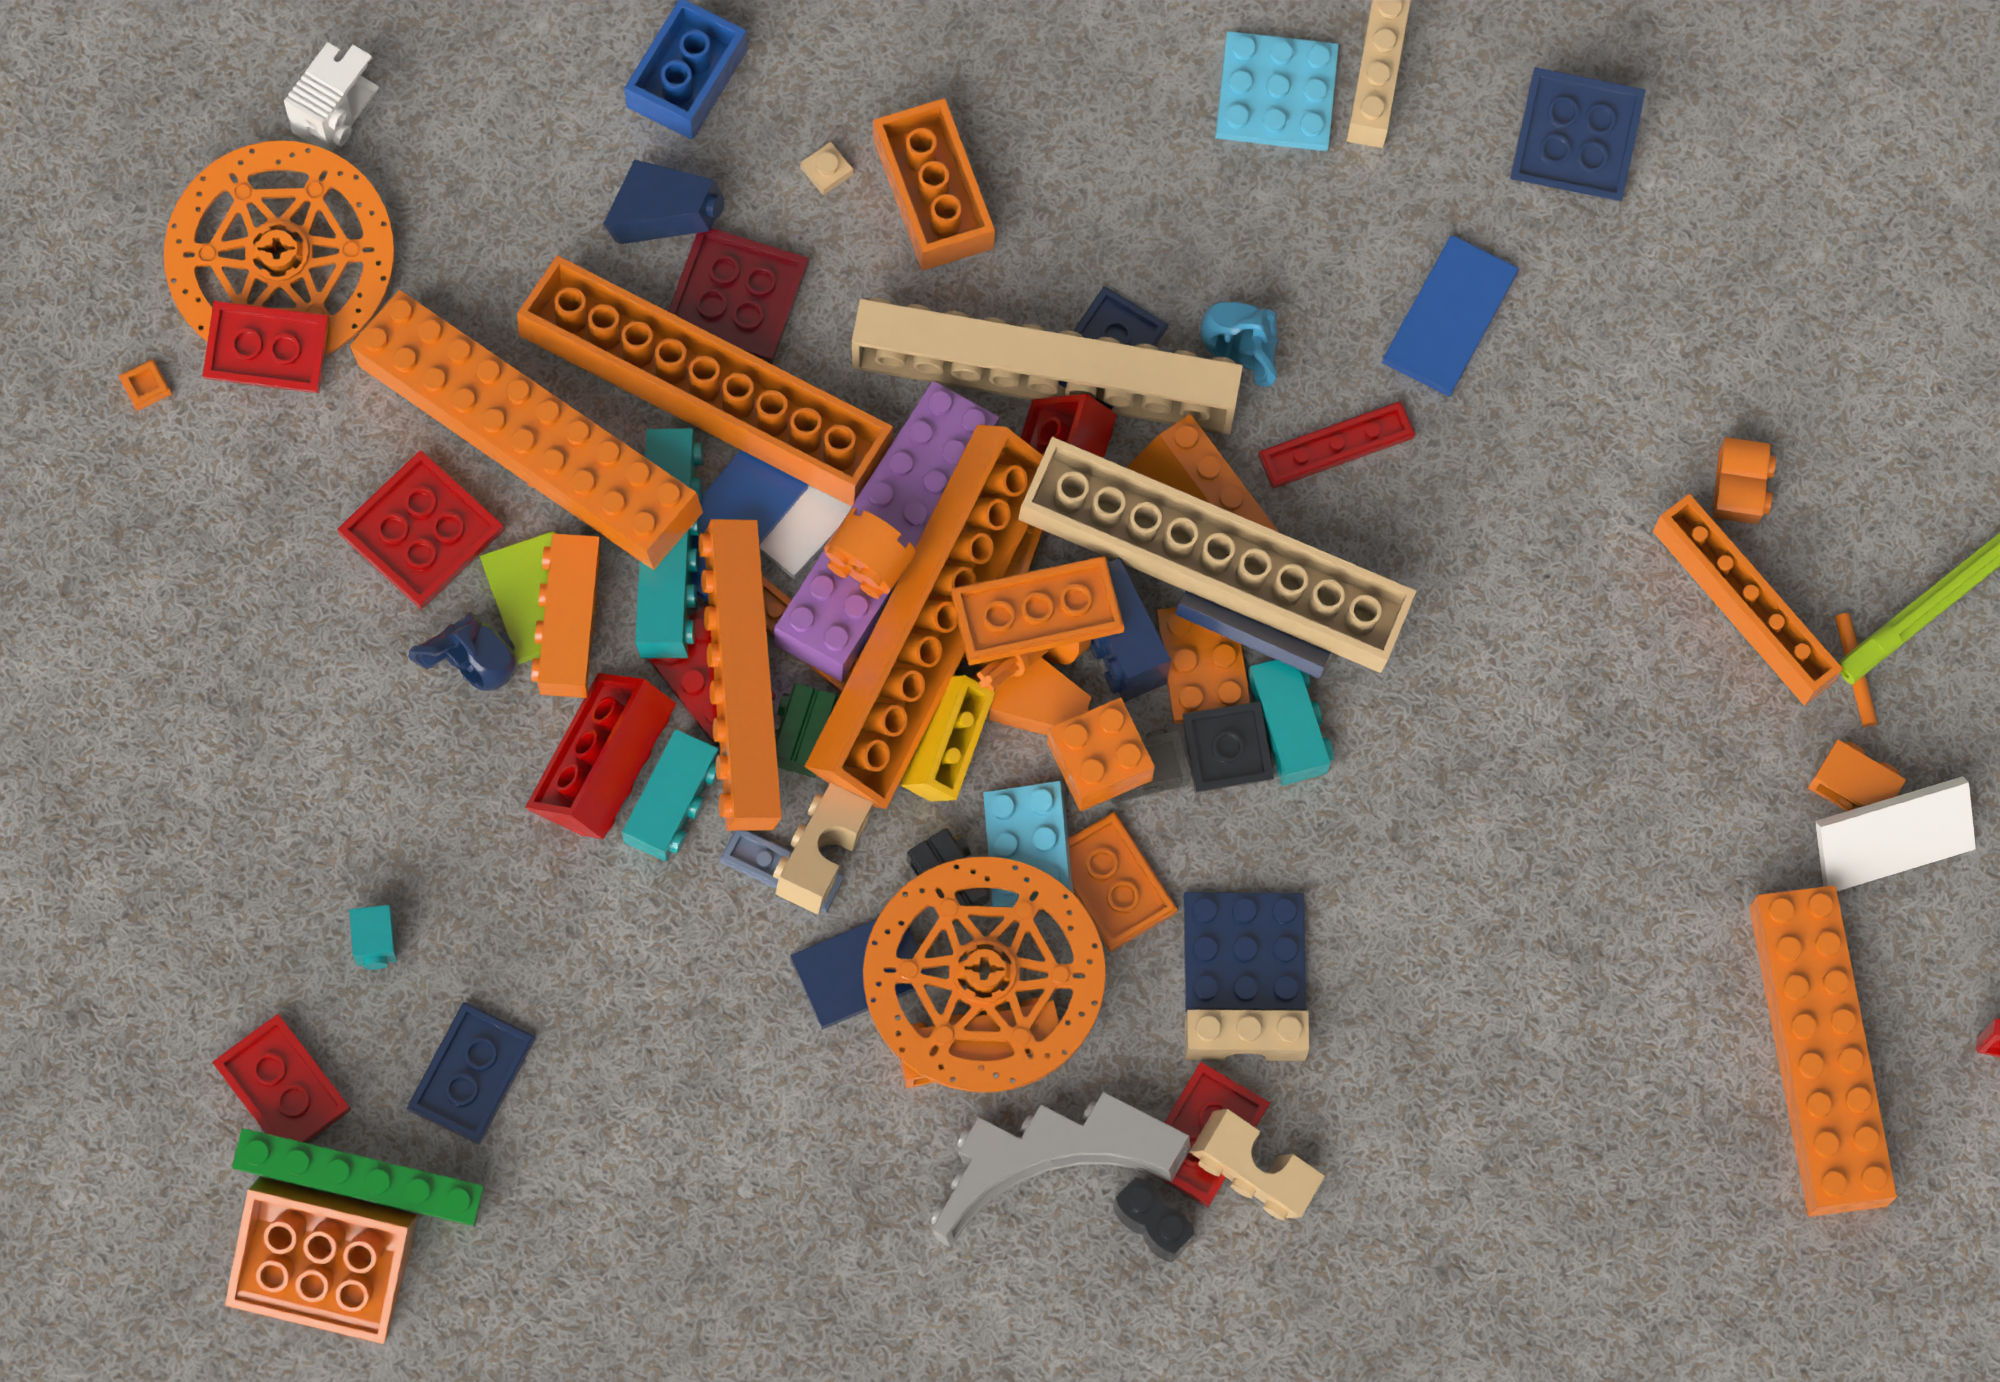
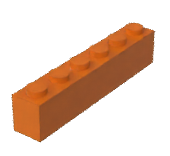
[1653,493,1843,706]

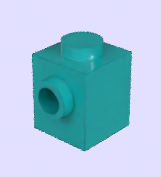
[349,905,397,970]

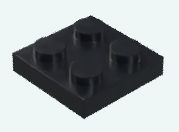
[1182,701,1274,793]

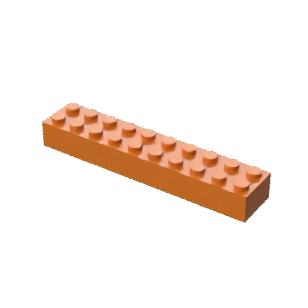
[517,255,893,507]
[350,289,703,570]
[804,424,1043,809]

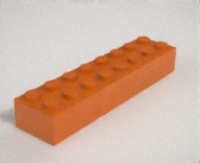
[1749,885,1897,1217]

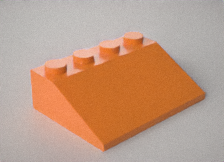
[225,1176,418,1344]

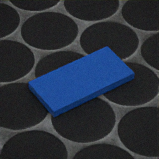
[1382,235,1519,397]
[691,450,808,602]

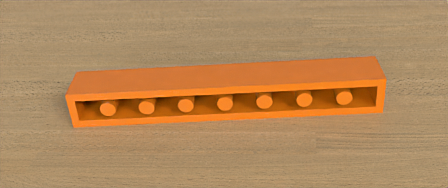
[698,519,782,831]

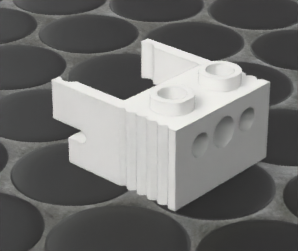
[284,42,379,152]

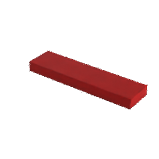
[1258,401,1415,489]

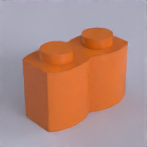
[1712,437,1776,525]

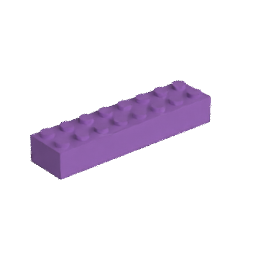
[774,381,1000,682]

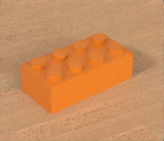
[873,98,995,271]

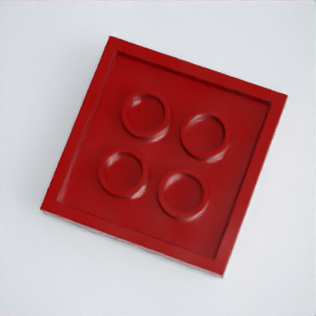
[337,450,504,610]

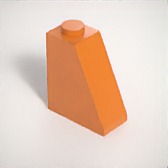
[989,657,1091,736]

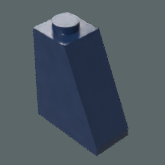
[603,159,725,244]

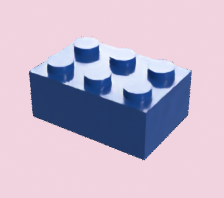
[624,0,747,140]

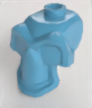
[1200,301,1279,387]

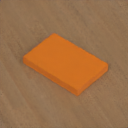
[1069,812,1178,952]

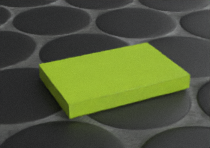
[480,531,554,665]

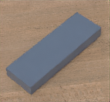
[719,831,844,913]

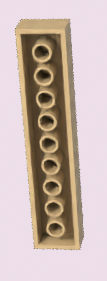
[851,297,1243,435]
[1018,437,1416,673]

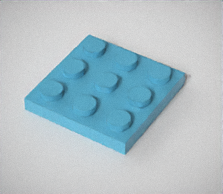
[1215,31,1339,151]

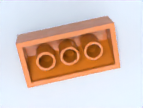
[1126,414,1279,532]

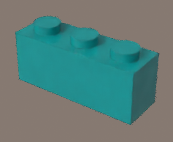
[1247,659,1334,786]
[622,729,719,862]

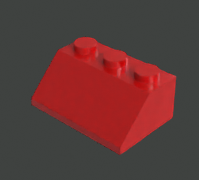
[1021,394,1117,458]

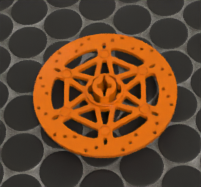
[164,141,395,356]
[863,857,1106,1093]

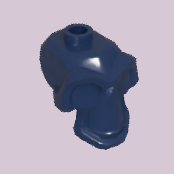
[408,612,517,691]

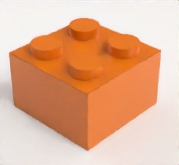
[1047,697,1155,812]

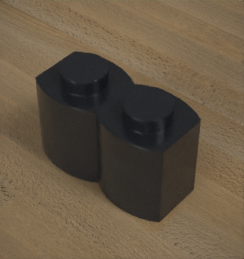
[1113,1177,1195,1263]

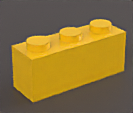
[900,675,995,802]

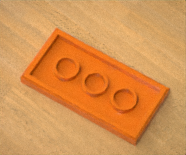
[951,556,1124,666]

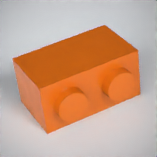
[1808,739,1907,811]

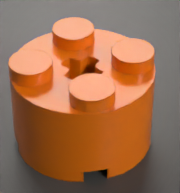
[824,508,916,599]

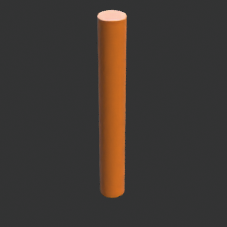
[1835,613,1878,727]

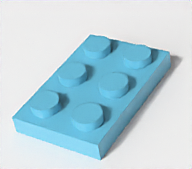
[983,781,1073,907]

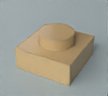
[800,142,853,195]

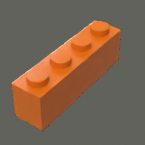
[531,533,601,698]
[896,998,1064,1089]

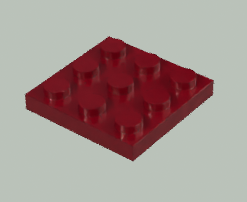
[668,228,809,364]

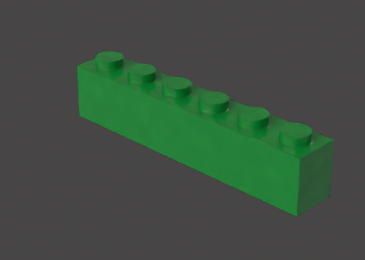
[231,1128,484,1227]

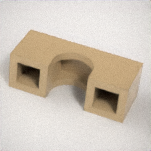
[773,782,873,915]
[1184,1010,1309,1061]
[1190,1109,1325,1220]

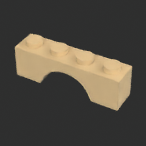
[1346,0,1411,148]

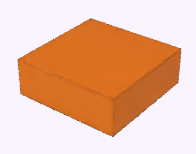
[118,359,172,411]

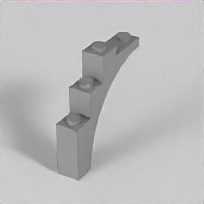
[931,1092,1191,1247]

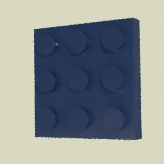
[1510,67,1646,202]
[1183,892,1306,1012]

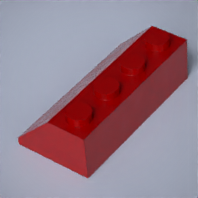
[525,673,676,839]

